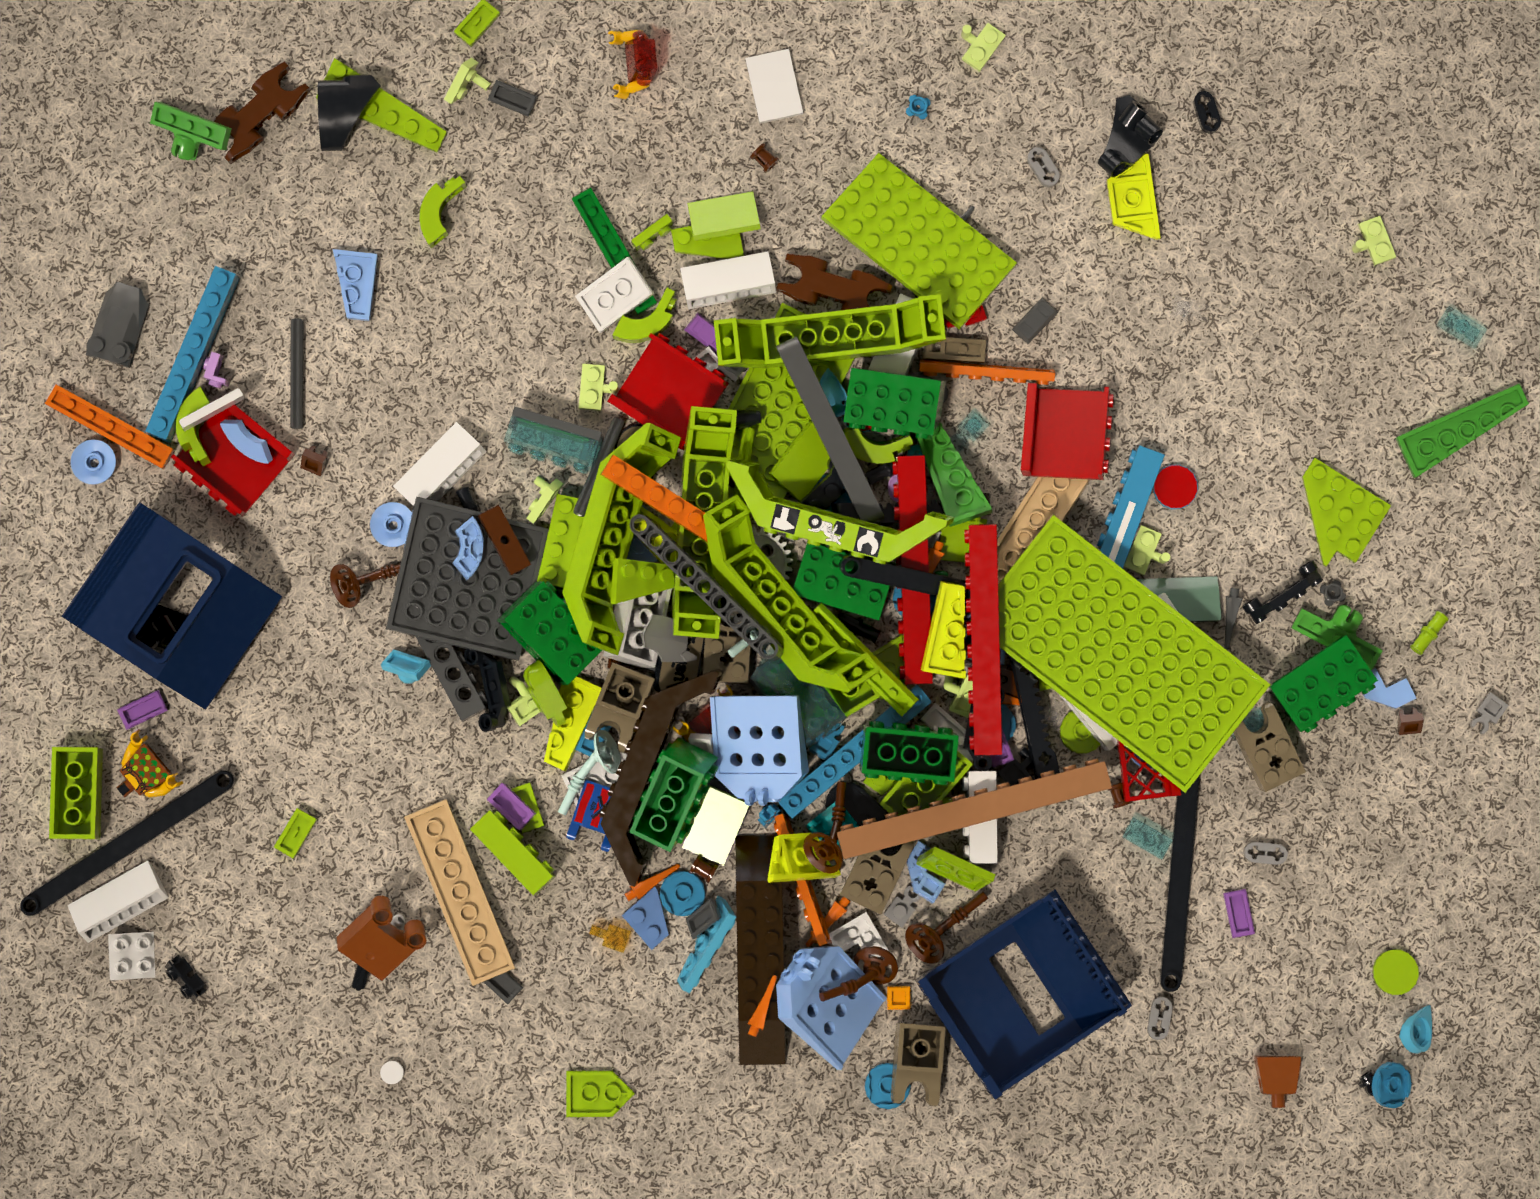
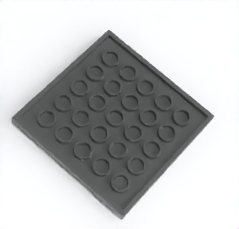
[385,497,549,661]

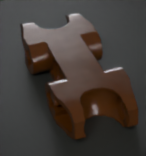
[214,61,311,164]
[776,254,893,310]

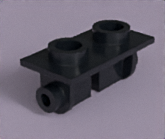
[165,955,207,1002]

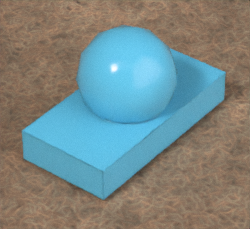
[381,649,431,684]

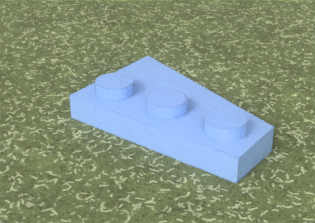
[333,249,378,321]

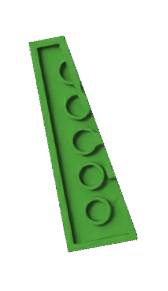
[1395,384,1529,478]
[915,422,992,527]

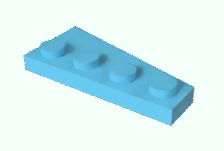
[677,896,736,993]

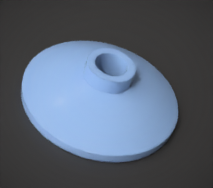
[71,440,116,485]
[370,502,412,547]

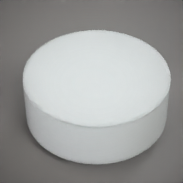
[380,1061,404,1084]

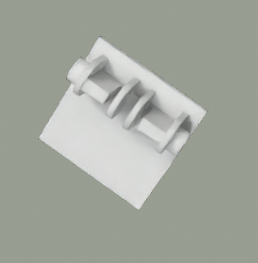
[108,932,155,980]

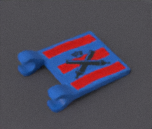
[566,779,611,852]

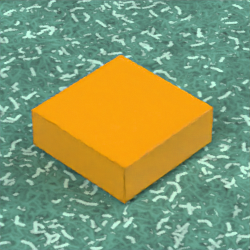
[887,986,910,1010]

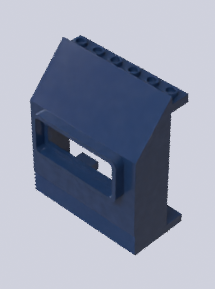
[61,502,282,710]
[915,889,1132,1100]

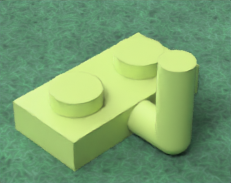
[961,23,1006,72]
[444,57,491,104]
[1352,216,1396,266]
[579,364,619,411]
[526,476,563,524]
[1124,525,1170,576]
[943,672,973,718]
[507,676,540,726]

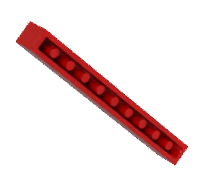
[892,455,933,684]
[964,524,1003,755]

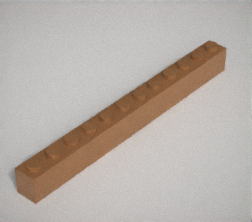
[836,758,1112,860]

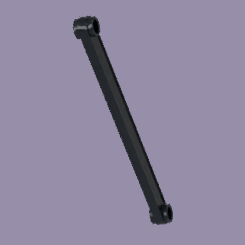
[839,555,970,602]
[20,771,235,916]
[1159,775,1200,992]

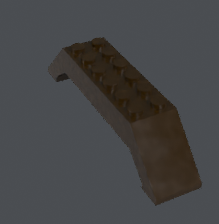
[599,669,723,887]
[735,835,785,1065]

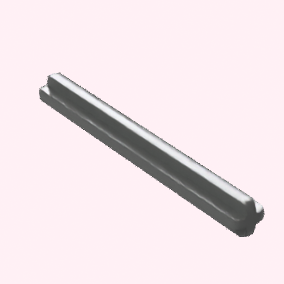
[290,318,303,429]
[574,417,624,517]

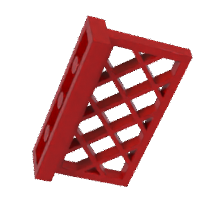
[1117,740,1181,802]

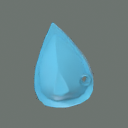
[819,368,847,418]
[1399,1005,1432,1054]

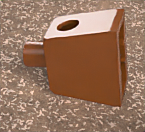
[1254,1056,1301,1108]

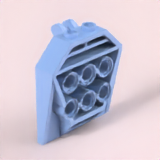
[710,695,809,806]
[776,946,887,1070]

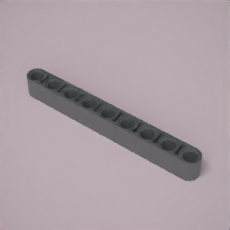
[776,336,885,524]
[630,514,783,661]

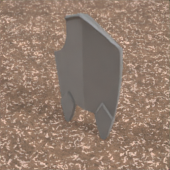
[641,614,697,662]

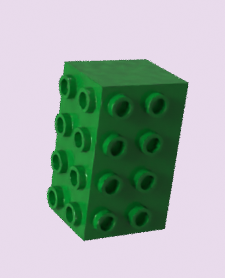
[843,368,946,439]
[793,543,892,620]
[497,581,602,685]
[1269,635,1378,733]
[860,721,959,785]
[630,737,719,852]

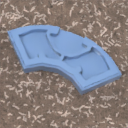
[220,420,273,464]
[452,516,483,580]

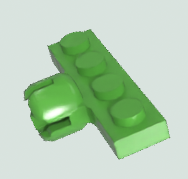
[150,102,232,160]
[1291,605,1383,670]

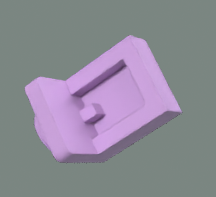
[203,352,230,389]

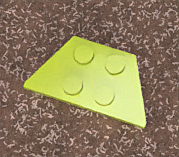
[1106,154,1161,240]
[768,833,841,883]

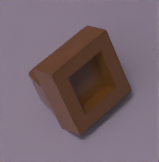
[300,446,327,476]
[1397,708,1424,735]

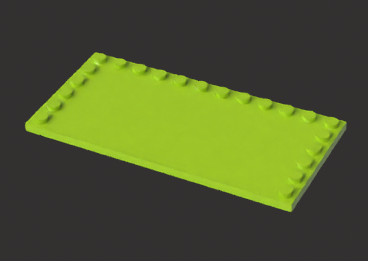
[970,515,1271,793]

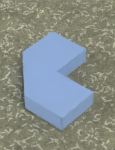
[1363,668,1416,709]
[906,841,945,904]

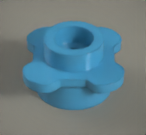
[906,95,930,120]

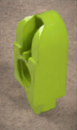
[523,660,567,727]

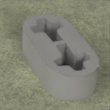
[1027,147,1060,188]
[1243,842,1288,865]
[1147,997,1172,1040]

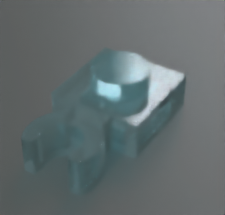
[950,410,989,451]

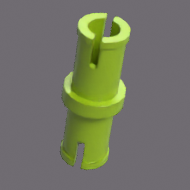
[1410,611,1449,655]

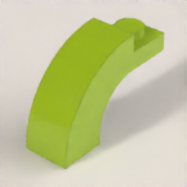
[419,176,467,249]
[612,288,677,343]
[176,386,211,466]
[842,427,913,464]

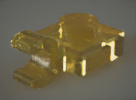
[589,924,631,953]

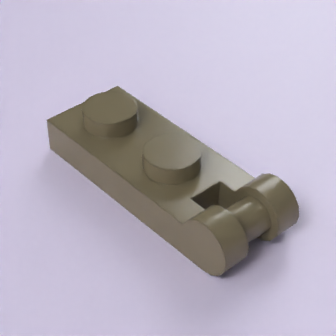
[922,337,986,364]

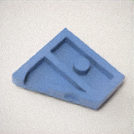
[622,887,669,950]

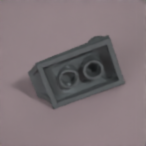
[86,282,149,368]

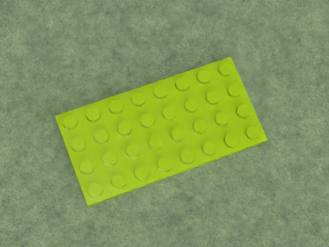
[821,153,1017,330]
[728,303,855,499]

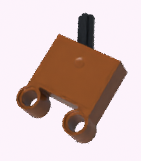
[336,896,427,991]

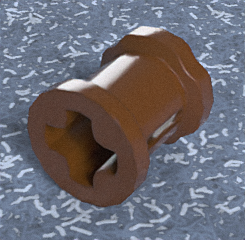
[750,143,779,173]
[1107,783,1133,809]
[689,855,718,884]

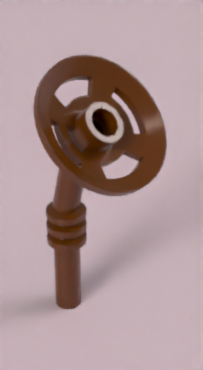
[330,564,400,608]
[803,782,846,873]
[905,892,989,964]
[819,946,898,1002]

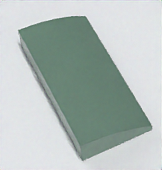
[1136,576,1221,622]

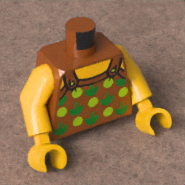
[116,729,183,798]

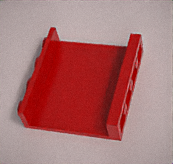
[607,333,729,451]
[1021,383,1114,480]
[171,395,295,517]

